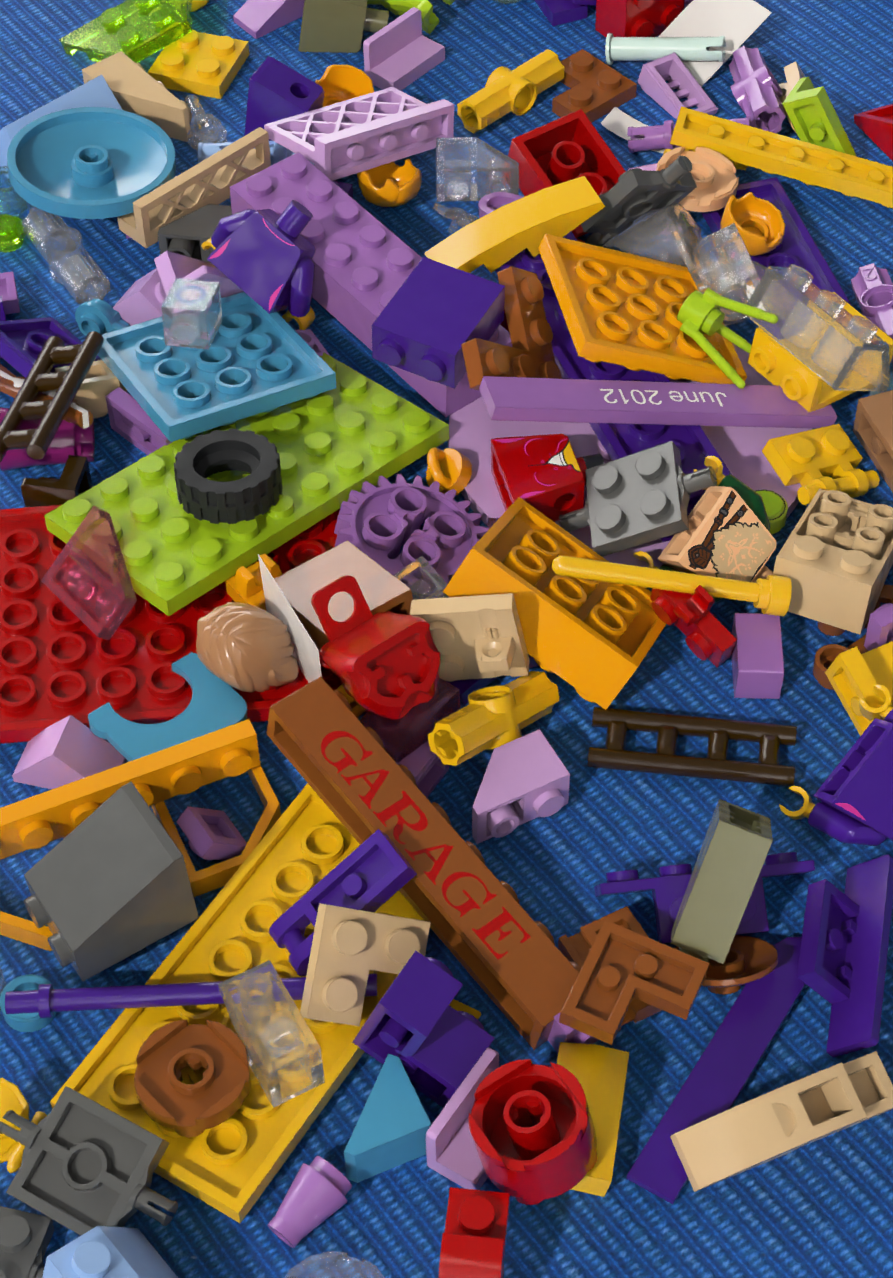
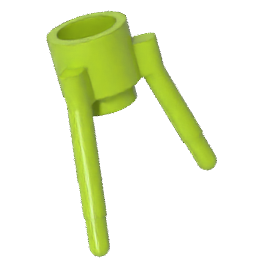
[677,288,779,389]

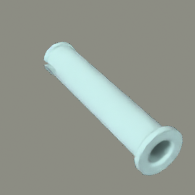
[605,33,726,65]

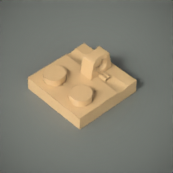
[410,593,530,682]

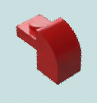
[438,1187,510,1278]

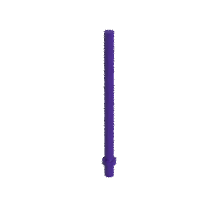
[5,974,378,1018]

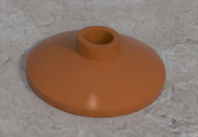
[674,935,778,994]

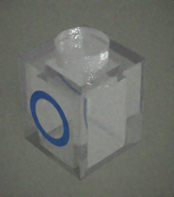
[161,278,223,350]

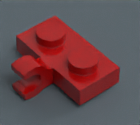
[650,585,737,668]

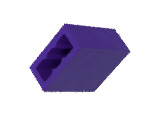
[372,257,505,389]

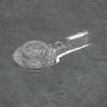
[184,95,228,151]

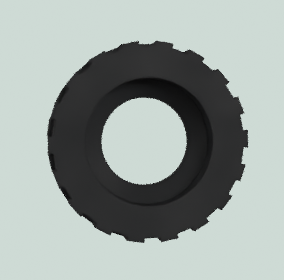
[174,429,283,524]

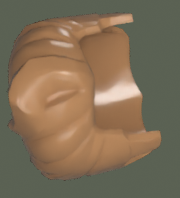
[196,602,298,693]

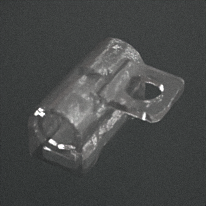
[672,223,772,321]

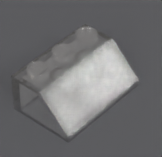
[746,264,890,392]

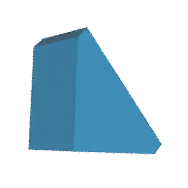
[344,1054,432,1183]

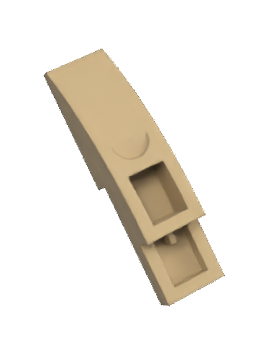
[670,1051,893,1192]

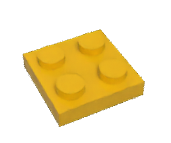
[147,28,250,99]

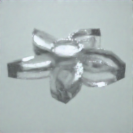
[433,202,479,234]

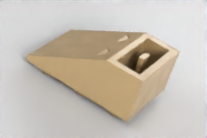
[773,488,893,635]

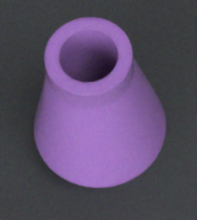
[267,1156,352,1248]

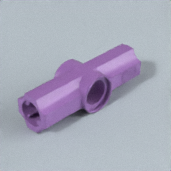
[729,46,786,133]
[851,263,893,364]

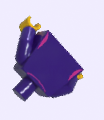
[201,200,316,330]
[779,685,893,846]

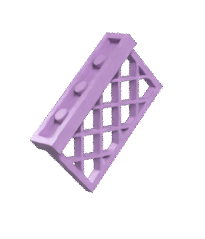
[264,87,455,181]

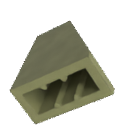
[671,799,773,964]

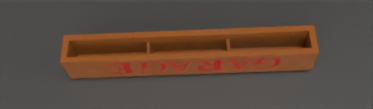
[266,676,582,1050]

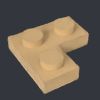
[299,903,431,1026]

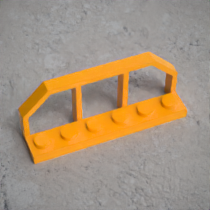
[0,719,281,951]

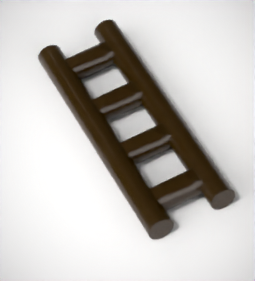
[0,331,104,462]
[587,707,797,786]

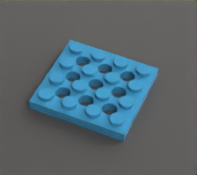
[98,292,336,442]

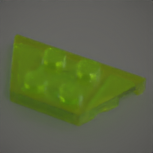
[59,0,192,63]

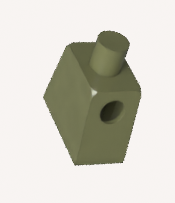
[298,0,389,53]

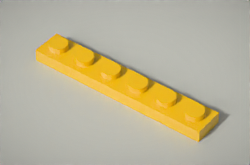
[670,107,893,208]

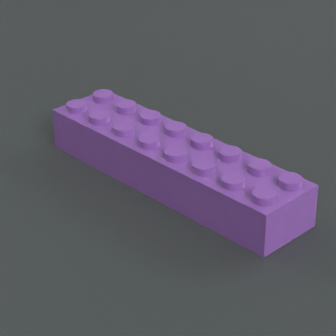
[230,152,512,417]

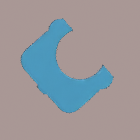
[88,652,247,762]

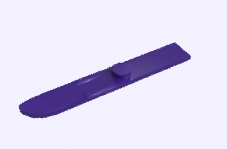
[627,936,806,1204]

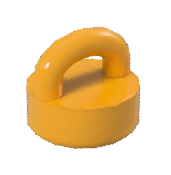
[426,447,472,495]

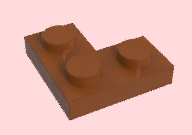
[552,49,637,123]
[559,920,710,1045]

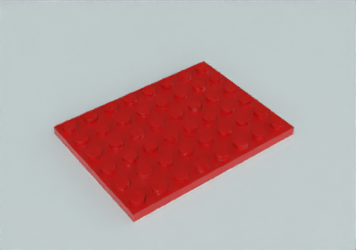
[0,504,370,744]

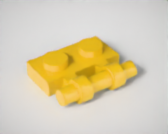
[762,424,880,505]

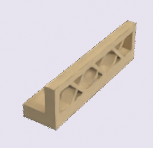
[117,127,271,248]

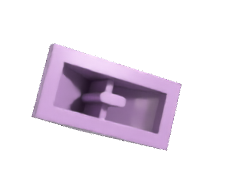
[12,715,127,789]

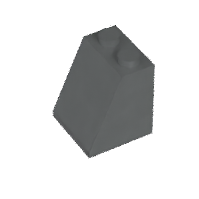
[23,781,199,981]

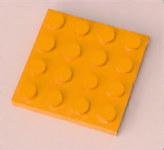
[538,234,747,384]

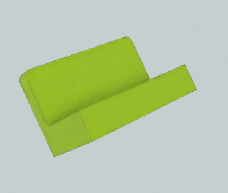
[782,77,856,156]

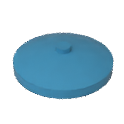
[7,107,176,219]

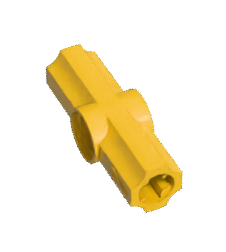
[457,49,564,133]
[428,671,560,766]

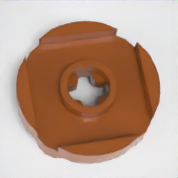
[134,1019,252,1138]

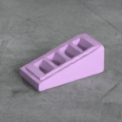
[637,53,718,120]

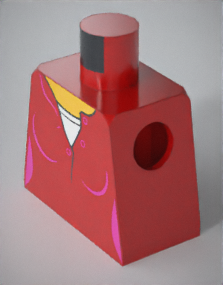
[491,434,604,522]

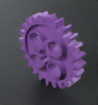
[334,474,488,599]

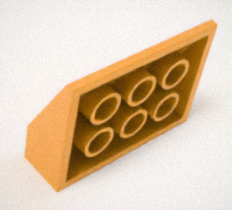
[443,497,666,710]

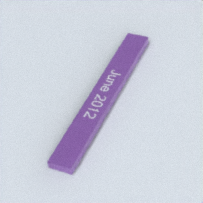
[479,376,837,429]

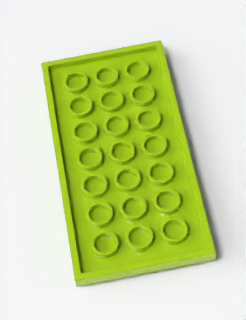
[44,352,449,616]

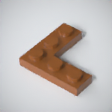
[461,266,562,391]

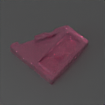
[41,505,137,640]

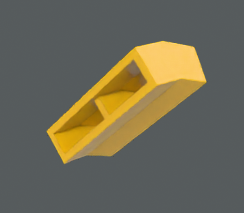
[557,1042,630,1197]

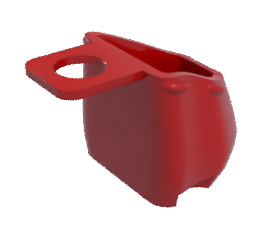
[311,575,441,720]

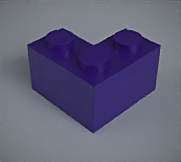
[352,951,495,1108]

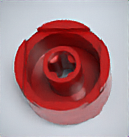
[468,1059,597,1205]

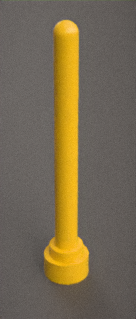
[552,556,792,617]

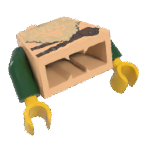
[633,456,777,602]

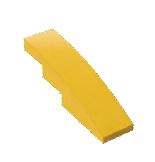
[424,176,606,273]

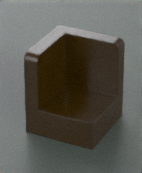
[21,455,93,507]

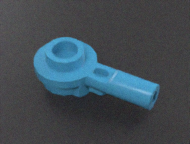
[75,299,130,336]

